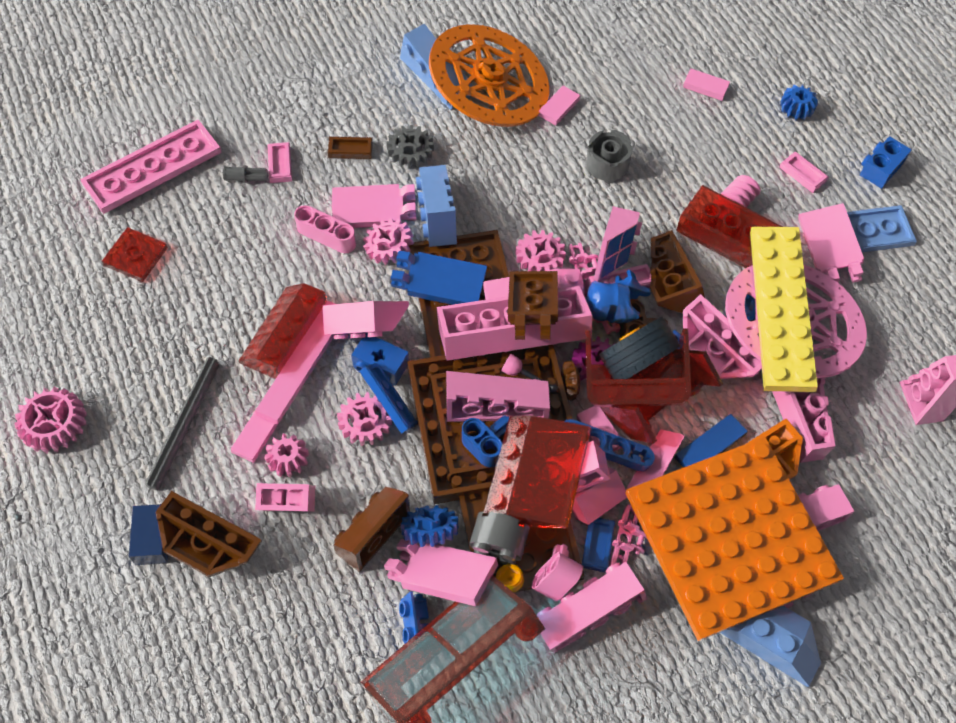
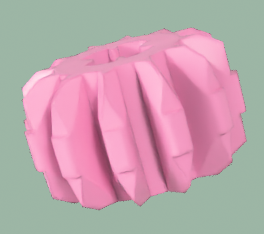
[265,433,309,478]

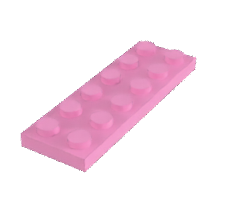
[80,120,222,214]

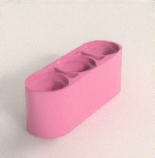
[294,205,356,253]

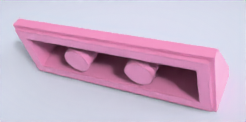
[626,429,685,490]

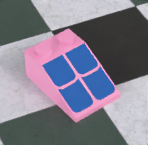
[594,206,642,281]

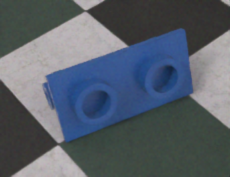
[399,591,433,653]

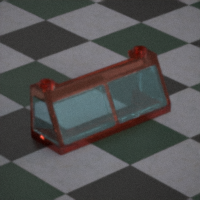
[360,575,545,723]

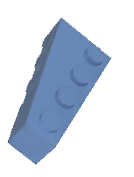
[400,23,473,110]
[416,165,457,247]

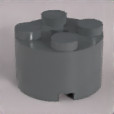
[586,130,633,184]
[469,512,530,565]

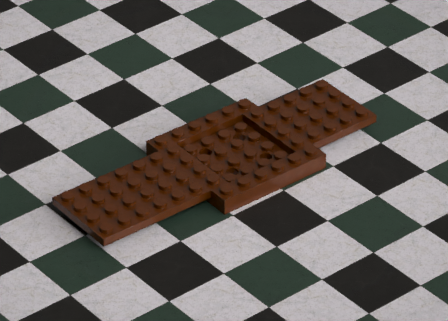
[407,230,585,599]

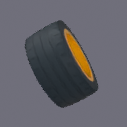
[599,317,680,384]

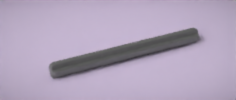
[145,357,219,490]

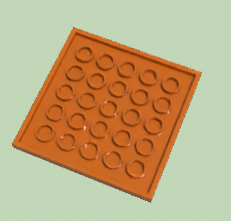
[625,437,844,641]

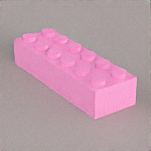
[437,286,592,360]

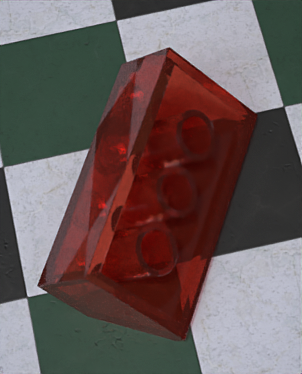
[676,185,783,268]
[238,283,327,379]

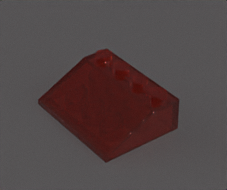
[484,415,591,529]

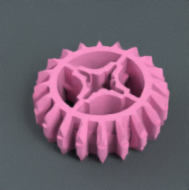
[14,386,87,454]

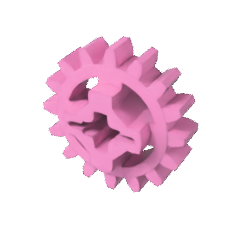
[363,218,414,265]
[515,230,566,271]
[337,392,392,446]

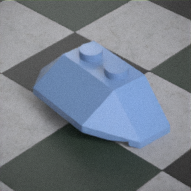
[720,606,821,687]

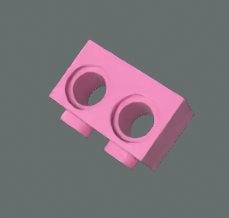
[255,483,316,512]

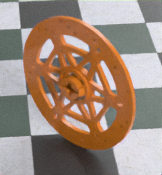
[429,24,549,127]

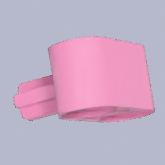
[532,544,583,601]

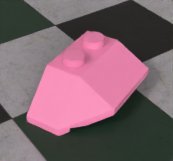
[683,295,762,379]

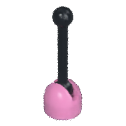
[502,354,559,394]

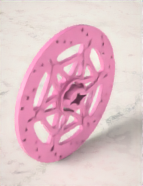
[725,264,867,379]

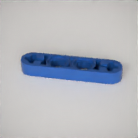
[558,419,655,472]

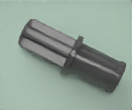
[223,165,269,183]

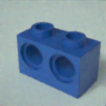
[860,136,912,189]

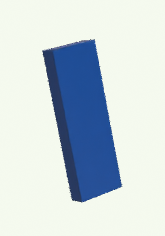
[359,363,418,434]
[674,414,748,468]

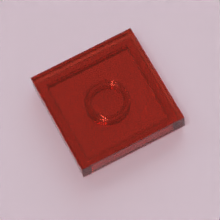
[101,227,168,282]

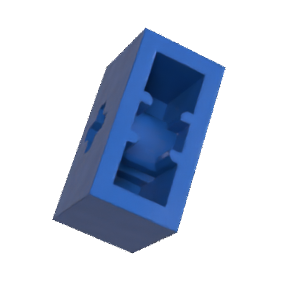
[351,333,409,386]

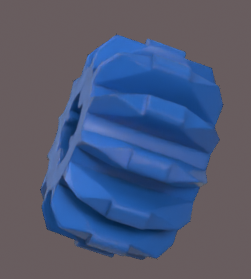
[780,84,818,121]

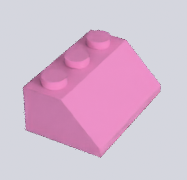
[323,301,409,339]

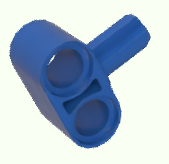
[462,415,514,468]

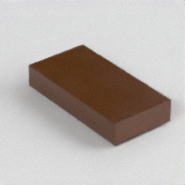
[328,136,373,159]

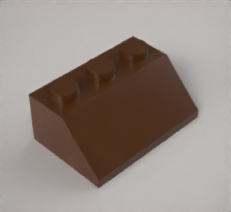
[333,486,410,573]

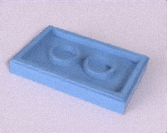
[847,205,917,252]

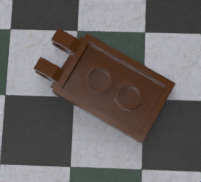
[508,271,558,340]

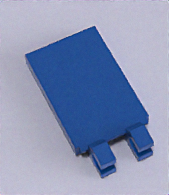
[391,251,487,305]

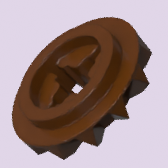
[561,361,580,400]

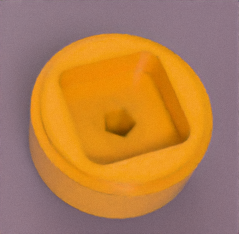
[496,564,524,593]

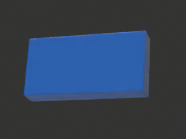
[581,518,615,573]

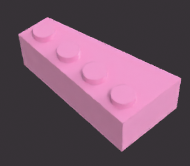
[900,355,956,425]
[772,356,835,463]
[446,371,550,422]
[533,562,647,653]

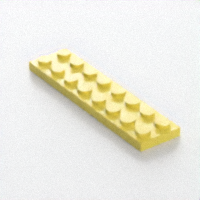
[750,227,818,392]

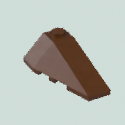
[650,230,705,314]

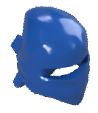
[586,270,651,324]

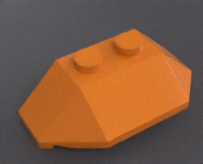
[746,418,803,480]

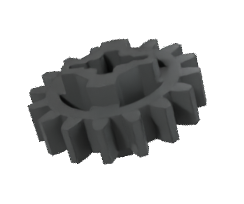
[387,125,434,168]

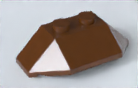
[156,491,262,578]

